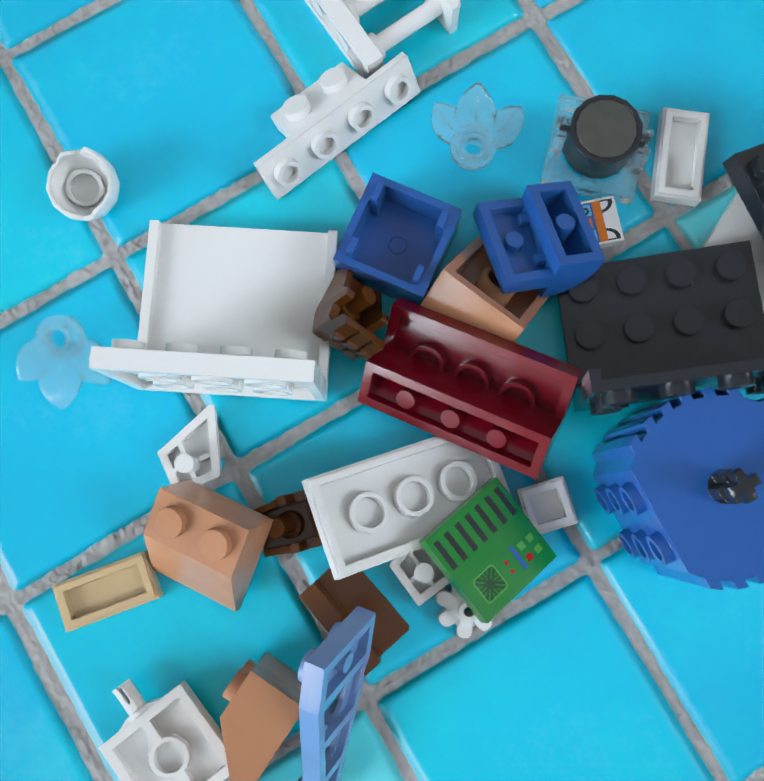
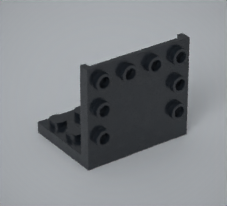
[557,240,764,416]

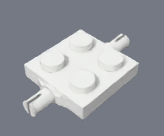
[98,678,229,781]

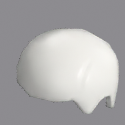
[46,147,120,221]

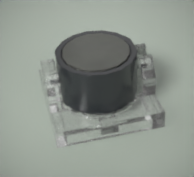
[540,93,654,205]

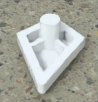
[157,404,222,486]
[389,548,450,607]

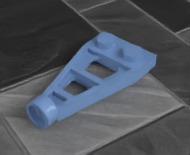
[298,606,376,781]

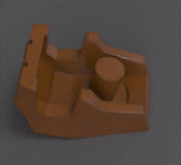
[312,269,389,361]
[254,490,322,557]

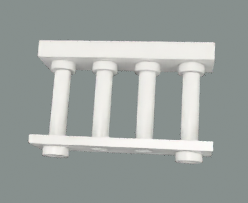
[304,0,461,79]

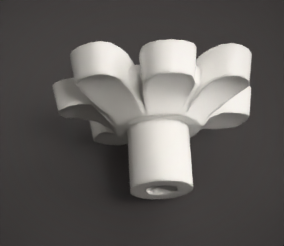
[434,583,493,638]

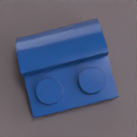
[473,180,606,298]

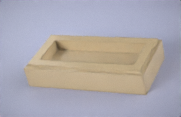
[52,551,164,633]

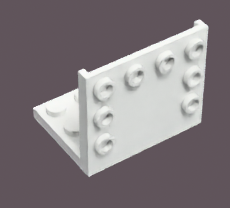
[89,220,339,402]

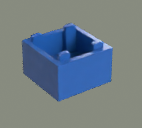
[333,173,462,305]

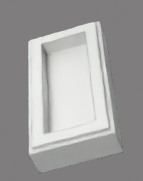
[649,107,710,207]

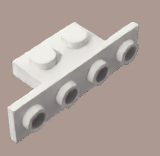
[253,52,421,200]

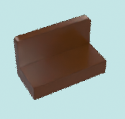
[298,568,409,676]

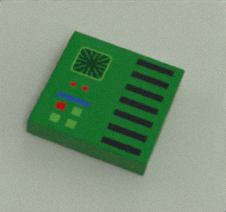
[419,477,557,623]

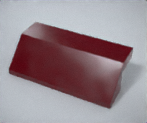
[358,298,583,480]

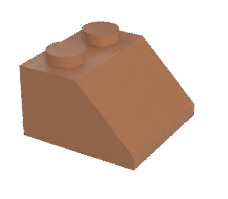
[420,236,548,342]
[143,480,274,612]
[219,652,302,781]

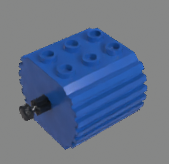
[591,387,764,590]

